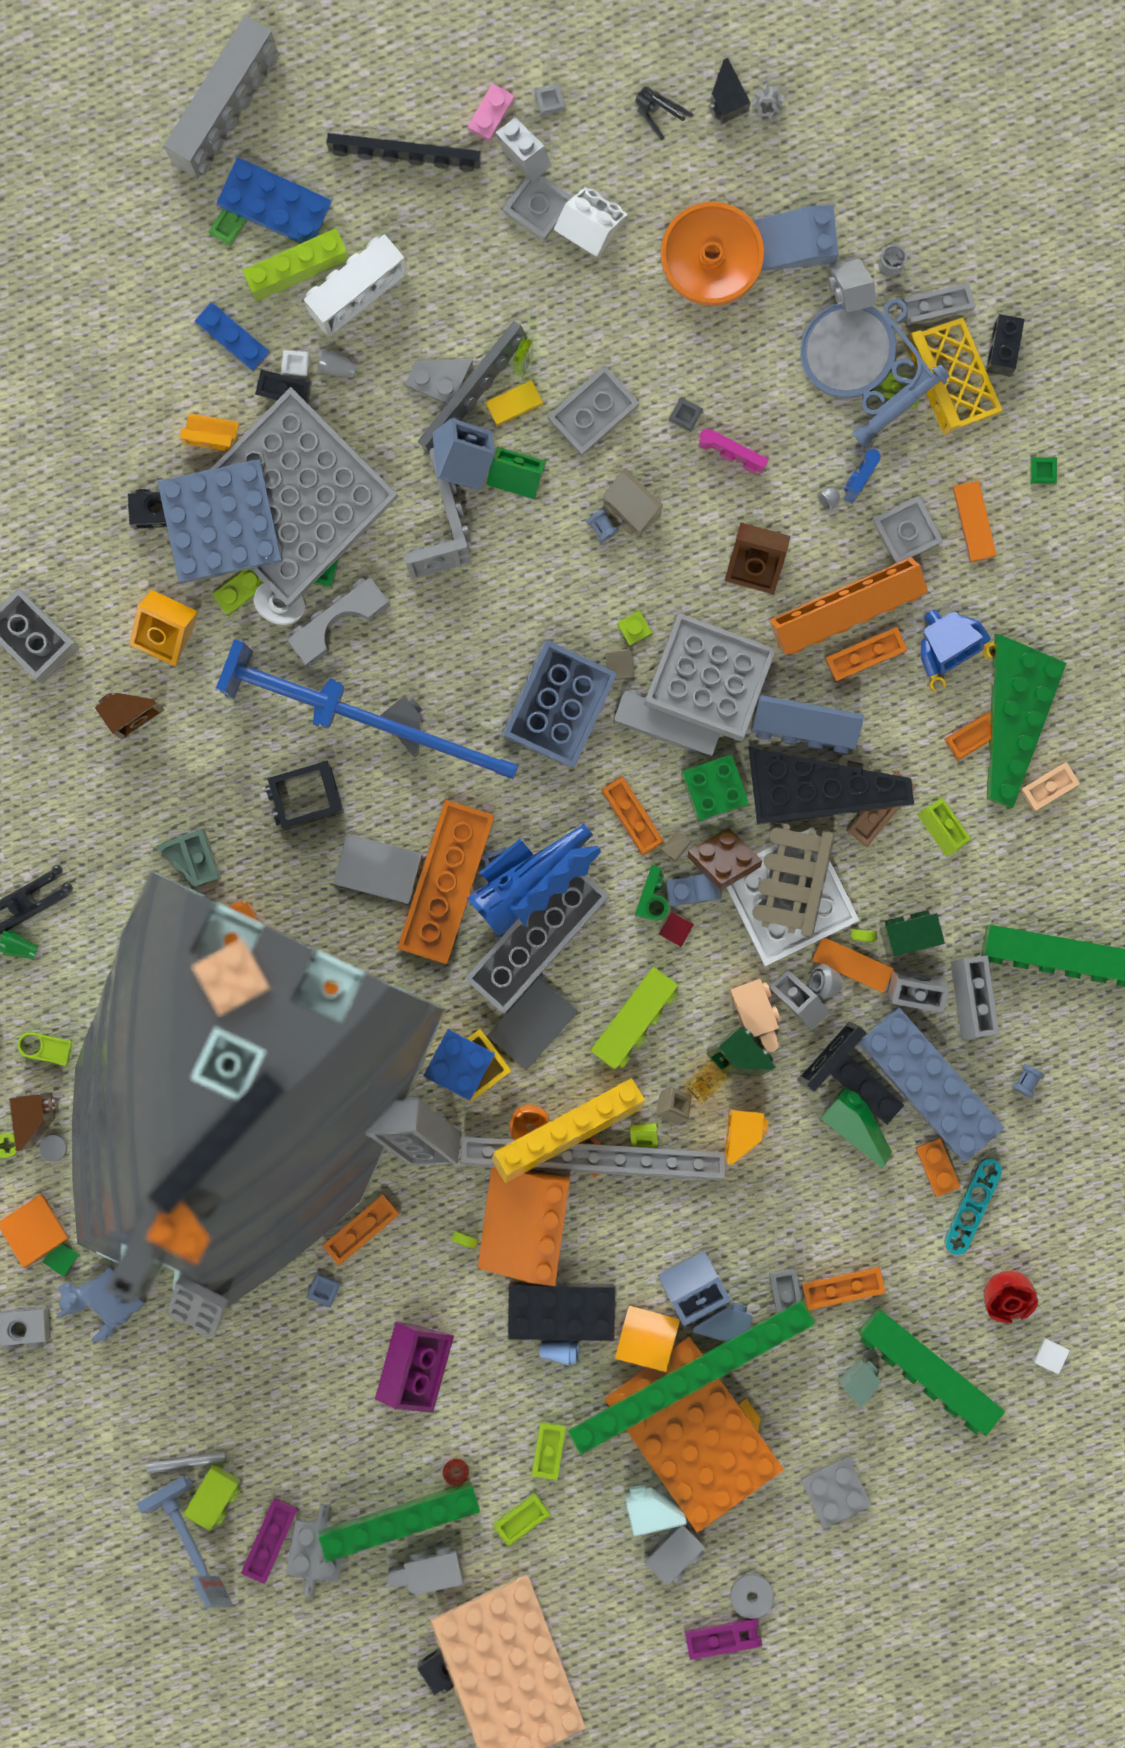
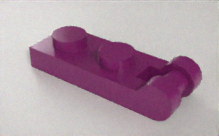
[685,1618,763,1660]

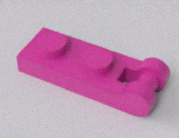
[699,429,769,474]

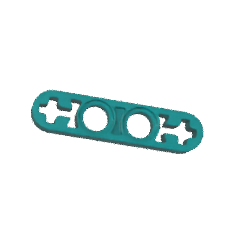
[944,1158,1002,1255]

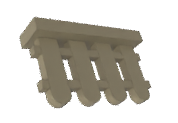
[752,824,835,938]

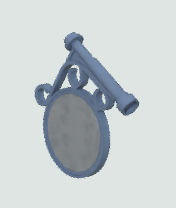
[800,299,950,449]

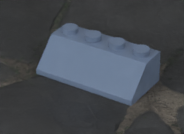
[751,695,864,755]

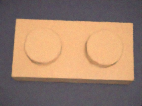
[1020,762,1080,811]

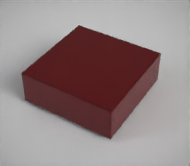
[658,912,694,947]

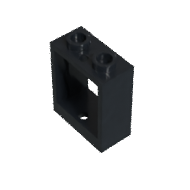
[265,760,344,830]

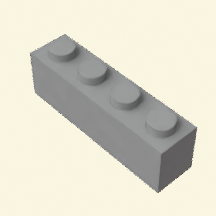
[613,689,720,758]

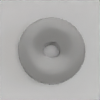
[730,1574,774,1619]

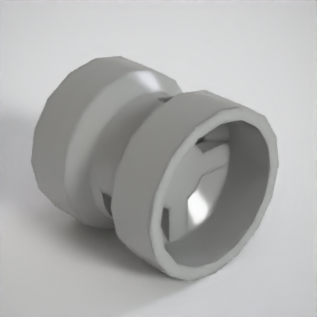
[878,244,907,277]

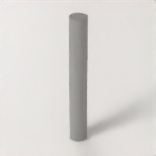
[146,1452,227,1474]

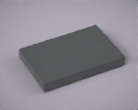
[487,977,578,1070]

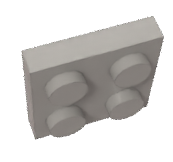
[503,175,573,242]
[872,496,943,564]
[800,1456,872,1529]

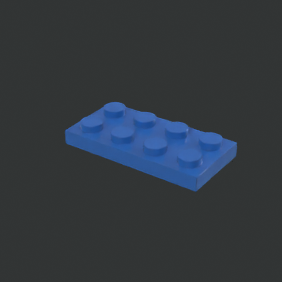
[217,157,332,244]

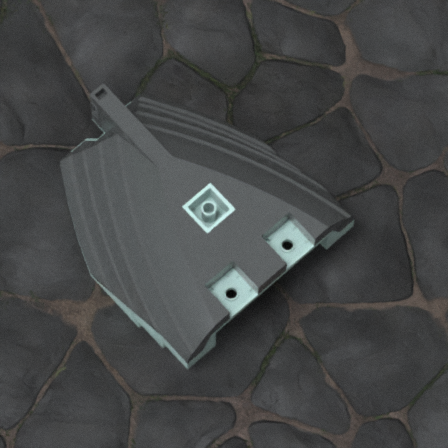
[72,871,447,1308]

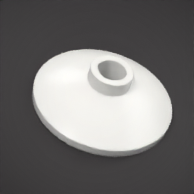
[254,583,305,625]

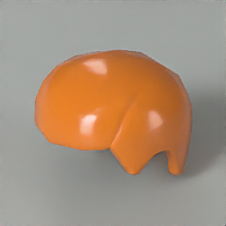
[509,1104,550,1140]

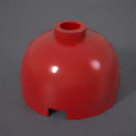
[983,1270,1038,1324]

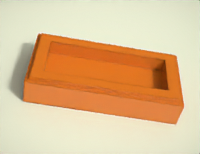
[944,712,992,761]

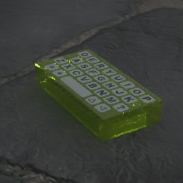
[513,337,534,378]

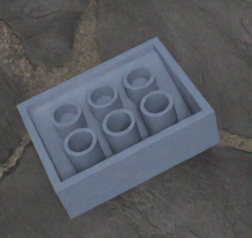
[500,640,617,768]

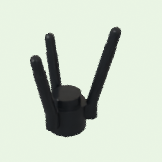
[635,86,694,140]

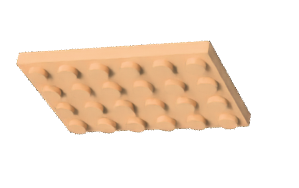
[429,1575,586,1748]

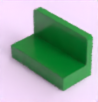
[486,446,547,499]

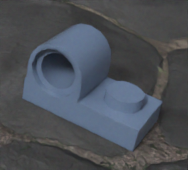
[666,874,722,907]

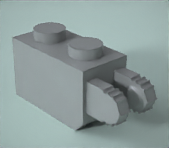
[386,1545,464,1595]

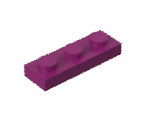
[241,1497,298,1584]

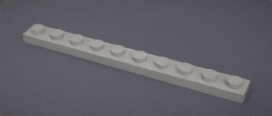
[460,1137,725,1181]

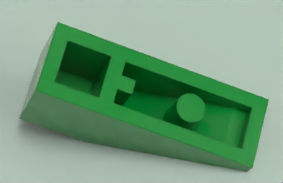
[820,1086,892,1168]

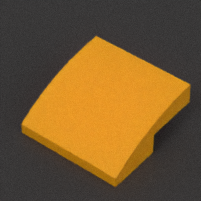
[615,1306,681,1372]

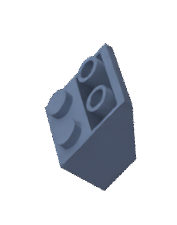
[433,418,495,491]
[658,1250,731,1326]

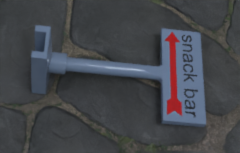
[136,1476,233,1608]

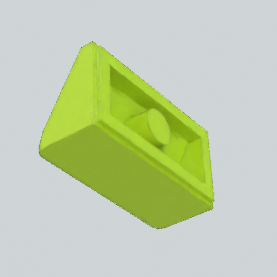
[917,797,972,857]

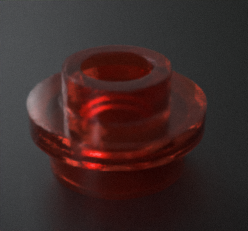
[443,1458,469,1486]

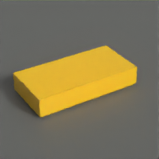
[485,380,543,426]

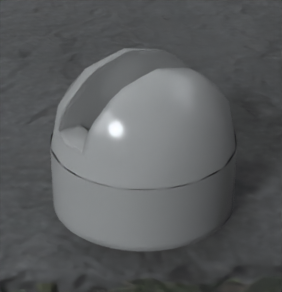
[817,488,840,511]

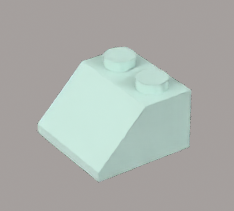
[626,1485,687,1536]

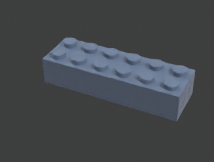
[858,1007,1005,1163]

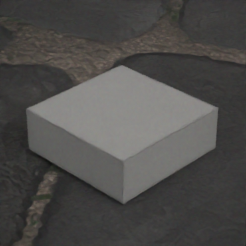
[534,84,566,116]

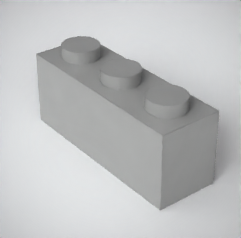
[950,956,999,1039]

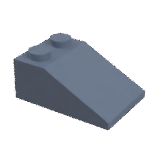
[754,204,838,271]

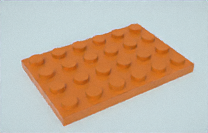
[604,1336,784,1533]

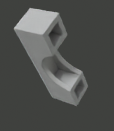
[287,577,391,668]

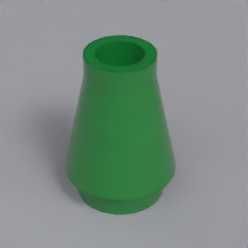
[0,931,39,960]

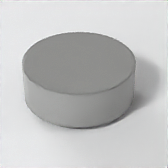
[40,1135,67,1162]

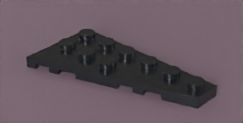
[748,747,915,825]

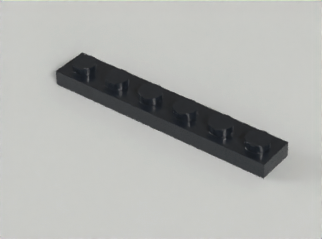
[326,133,482,172]
[147,1071,286,1217]

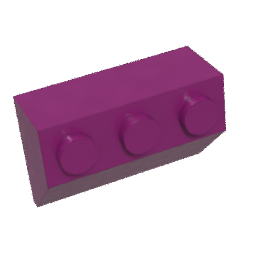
[375,1322,454,1413]

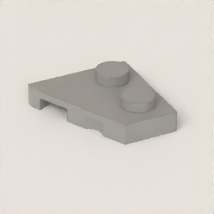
[405,359,472,404]

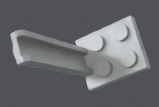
[404,448,471,580]

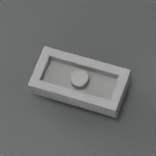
[769,1268,801,1313]

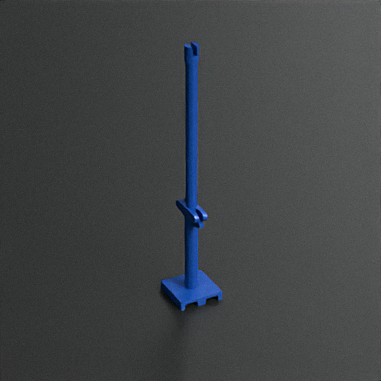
[216,639,518,779]

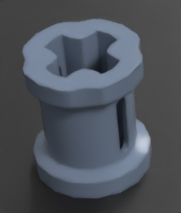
[586,509,619,544]
[1012,1064,1045,1098]

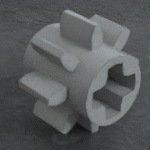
[752,84,785,119]

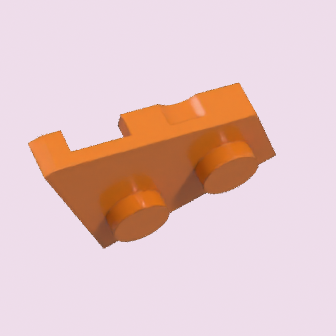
[146,1201,211,1264]

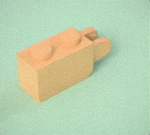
[729,979,781,1052]

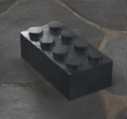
[508,1283,615,1341]

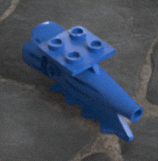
[467,823,601,937]

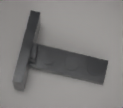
[797,1022,904,1125]

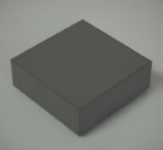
[668,397,703,433]

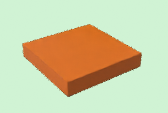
[0,1194,70,1268]

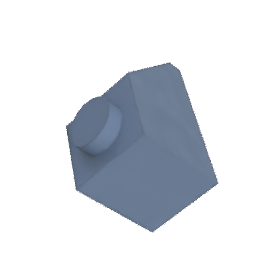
[692,1303,752,1341]

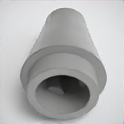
[317,350,357,378]

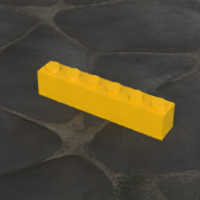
[492,1078,645,1183]

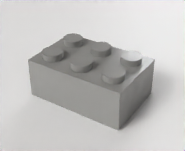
[0,588,79,684]

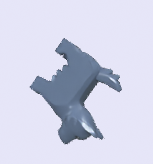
[56,1266,146,1342]

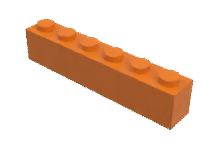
[769,557,928,655]

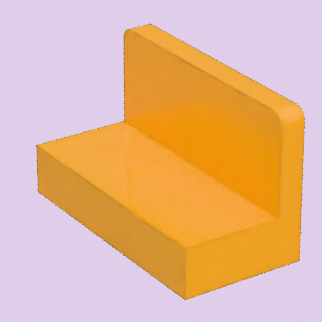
[179,414,239,452]

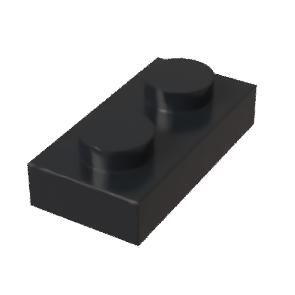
[255,369,312,403]

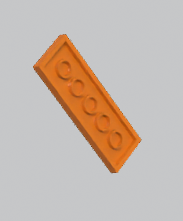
[397,800,495,965]

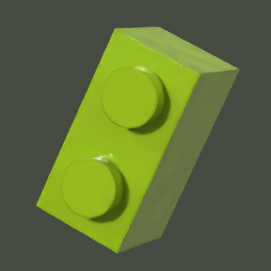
[183,1464,242,1531]

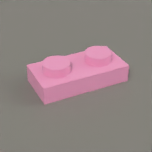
[467,83,515,142]

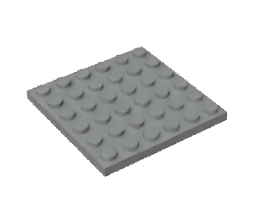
[210,387,399,607]

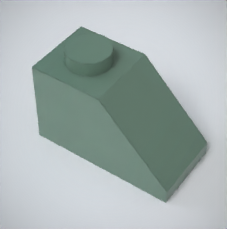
[837,1359,881,1408]

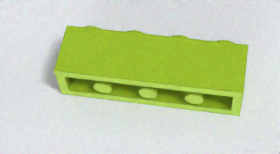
[242,228,349,302]
[590,966,679,1070]

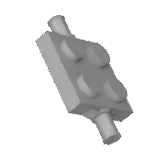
[285,1504,343,1597]

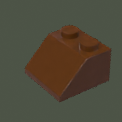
[724,523,791,595]
[95,693,164,739]
[9,1092,59,1151]

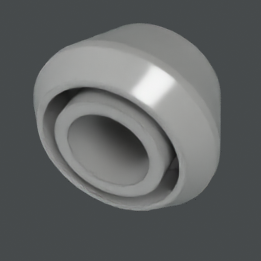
[809,964,843,1000]

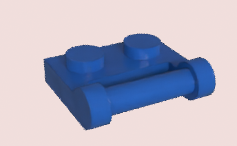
[843,449,881,504]

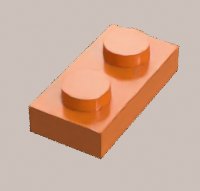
[915,1138,961,1197]

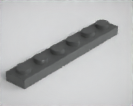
[418,321,528,455]

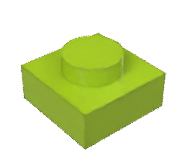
[617,611,652,647]
[630,1123,658,1149]

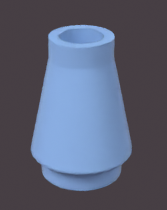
[540,1340,580,1366]

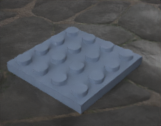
[158,459,282,584]

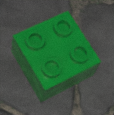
[681,754,749,823]

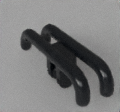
[0,865,73,935]

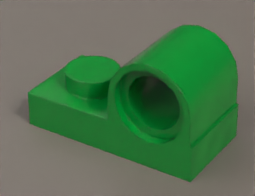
[635,865,669,921]

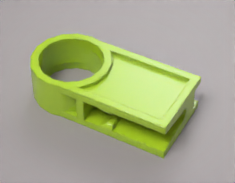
[17,1032,74,1066]

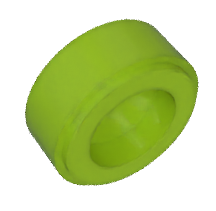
[850,928,878,942]
[451,1230,479,1249]

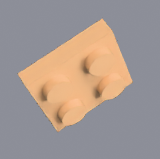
[192,939,270,1016]

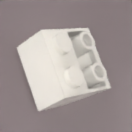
[554,187,628,257]

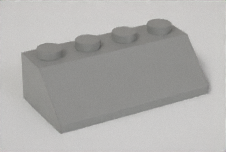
[366,1097,461,1166]

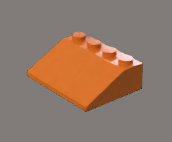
[478,1167,570,1286]

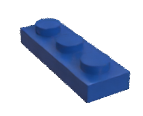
[195,302,270,372]

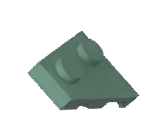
[156,829,221,887]

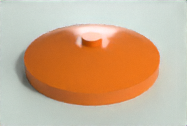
[660,202,764,306]

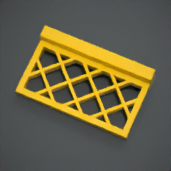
[904,317,1003,436]

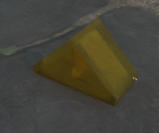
[683,1059,730,1105]

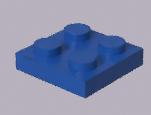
[423,1029,495,1101]

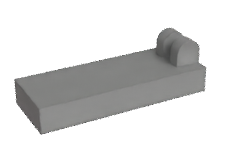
[901,283,976,326]

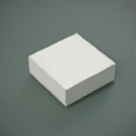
[281,350,310,379]
[1033,1338,1070,1374]

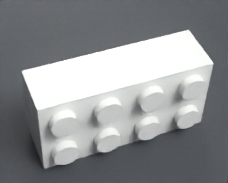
[304,234,408,338]

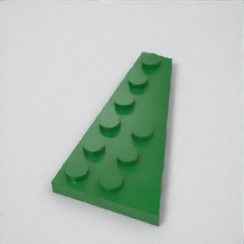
[987,634,1067,808]

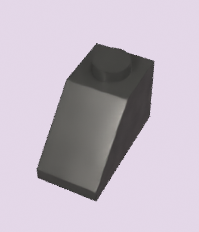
[380,696,422,758]

